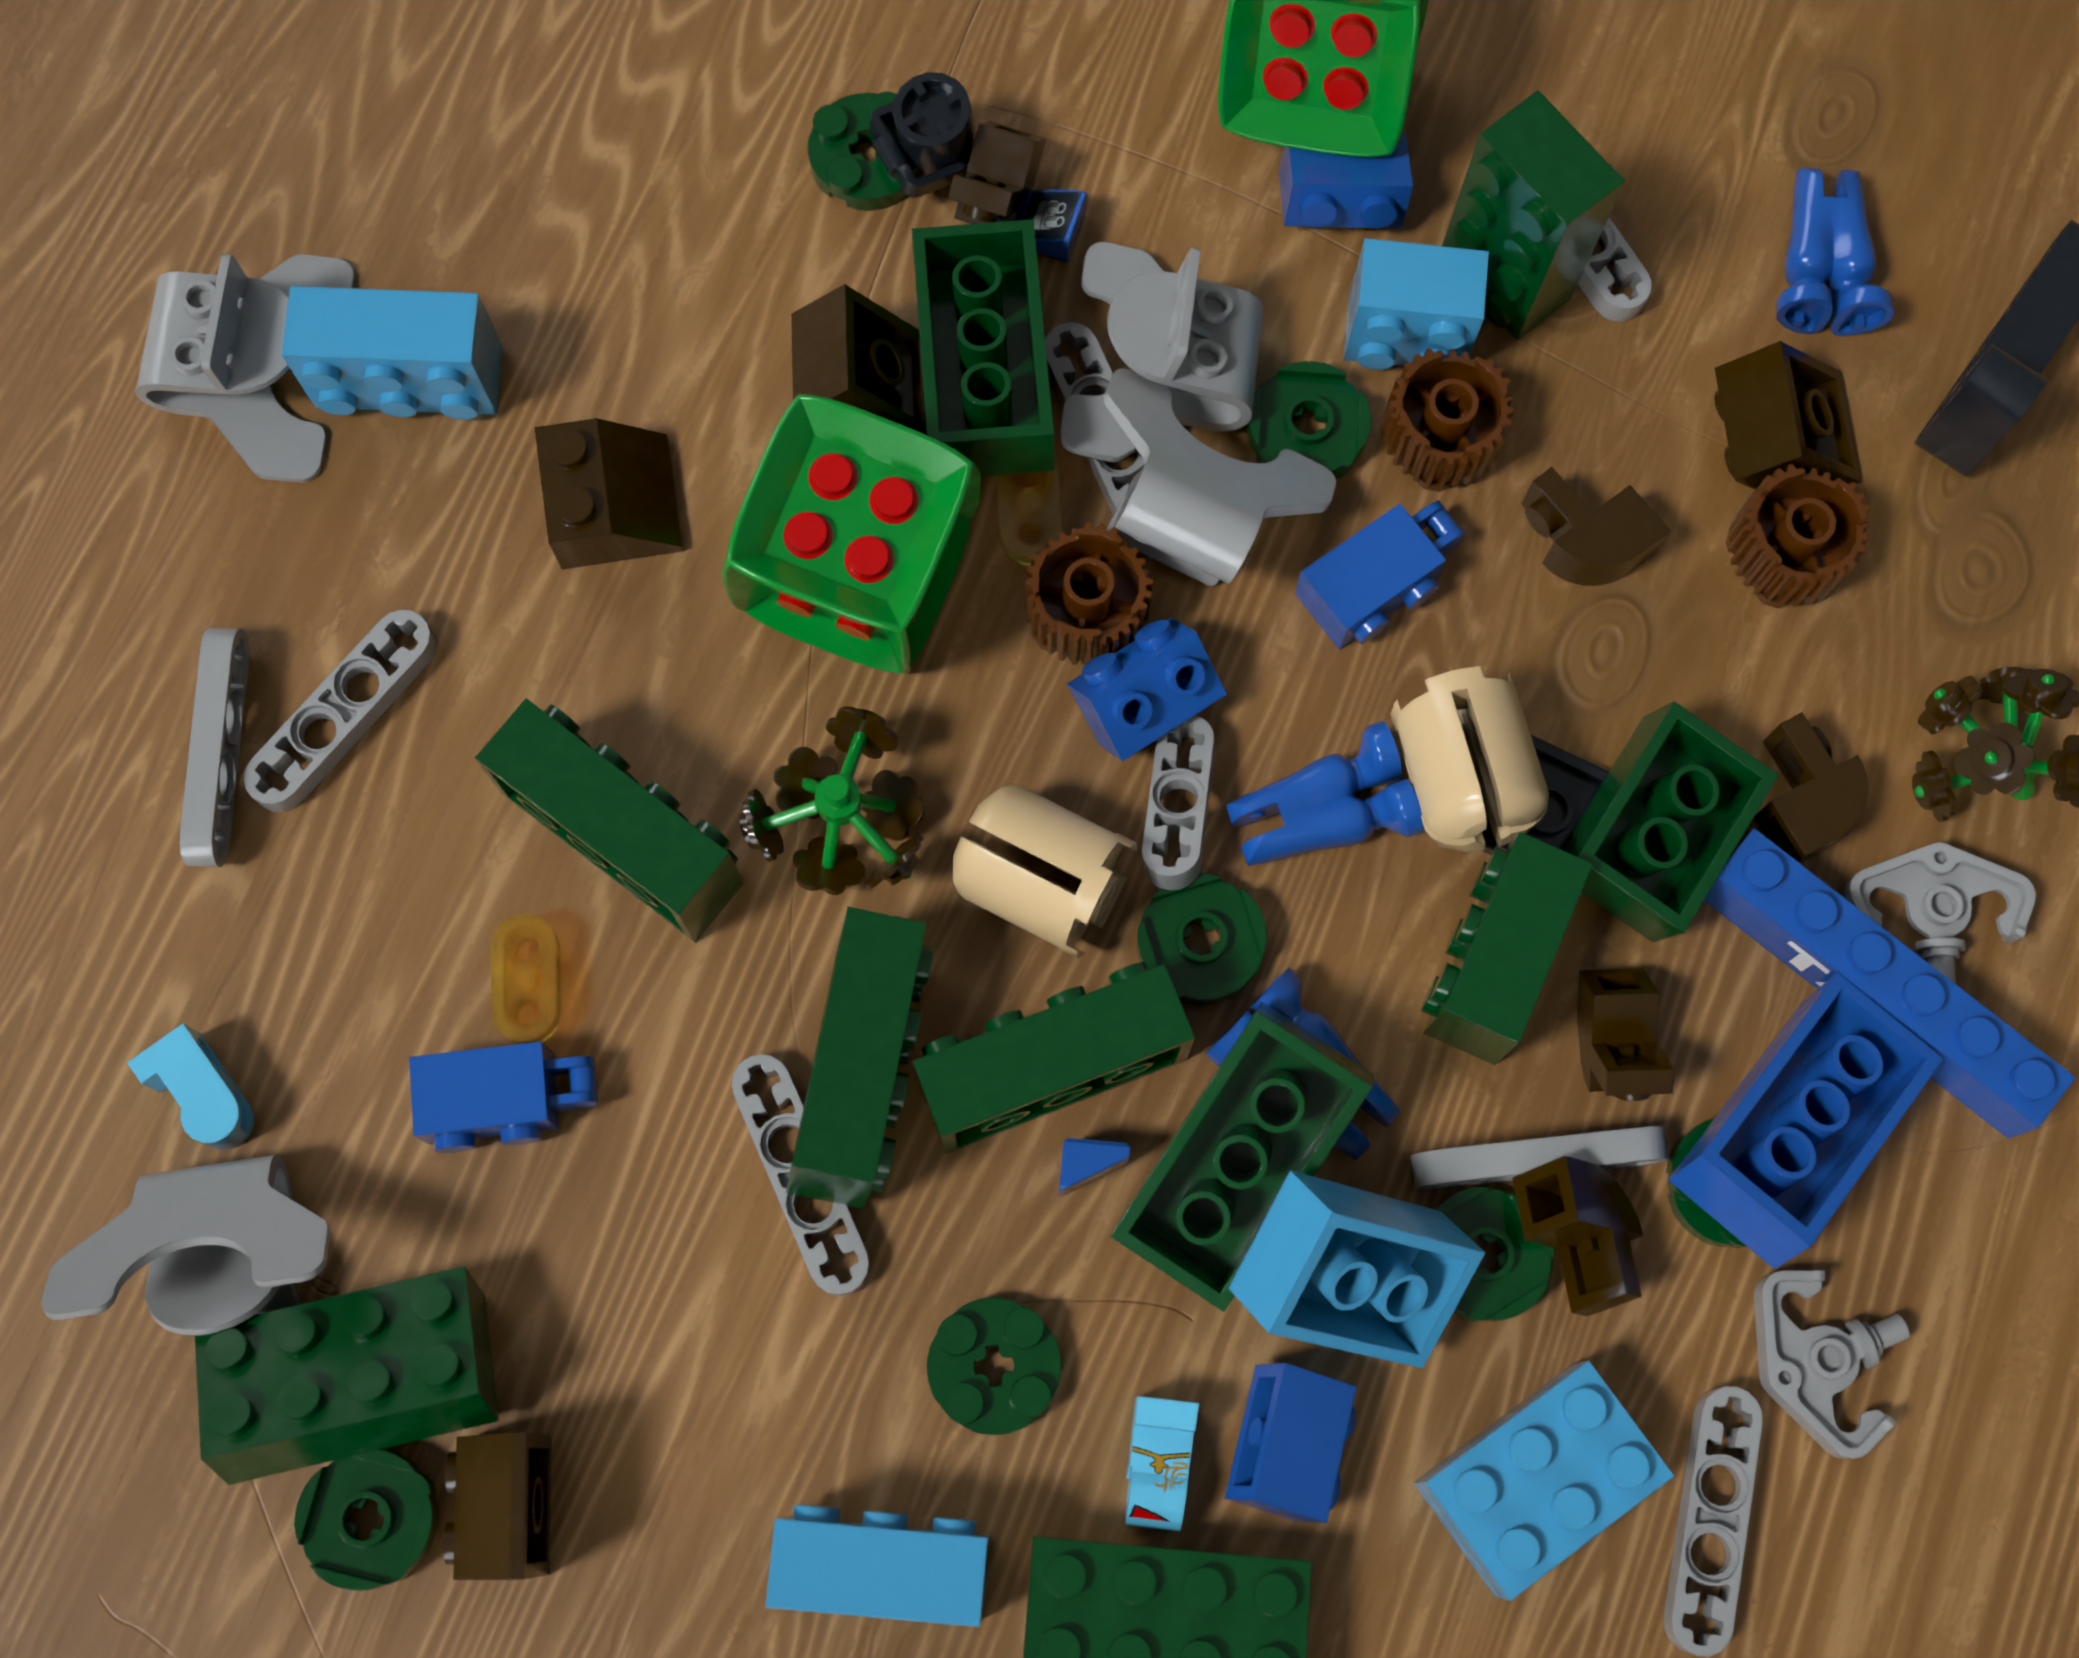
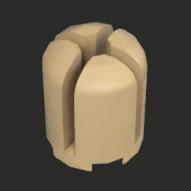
[1390,666,1549,852]
[953,785,1137,959]

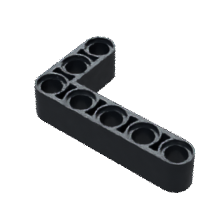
[1914,220,2079,477]

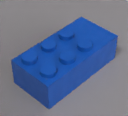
[1668,973,1944,1269]

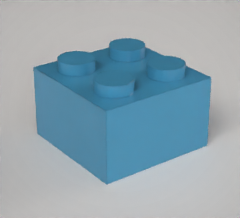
[1343,238,1489,370]

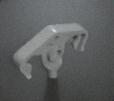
[1841,842,2036,984]
[1754,1270,1910,1459]

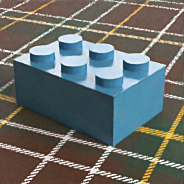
[282,286,503,420]
[1229,1170,1485,1368]
[1413,1361,1674,1601]
[765,1504,989,1627]

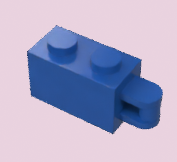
[1295,500,1466,650]
[409,1042,599,1153]

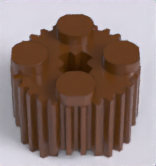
[1381,348,1514,492]
[1725,464,1871,609]
[1025,522,1153,665]

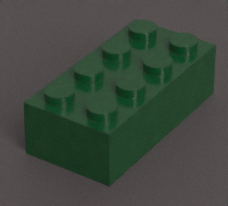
[1442,90,1625,341]
[912,219,1055,477]
[475,698,743,942]
[785,907,934,1209]
[913,962,1195,1154]
[1110,1001,1374,1312]
[195,1266,499,1485]
[1023,1535,1312,1658]

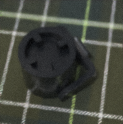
[869,72,976,198]

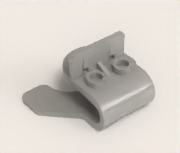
[1059,242,1264,462]
[135,254,355,483]
[1103,368,1336,586]
[41,1154,331,1335]

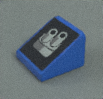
[1020,190,1087,262]
[1059,1138,1130,1196]

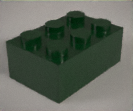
[1561,701,1779,942]
[1420,832,1593,1065]

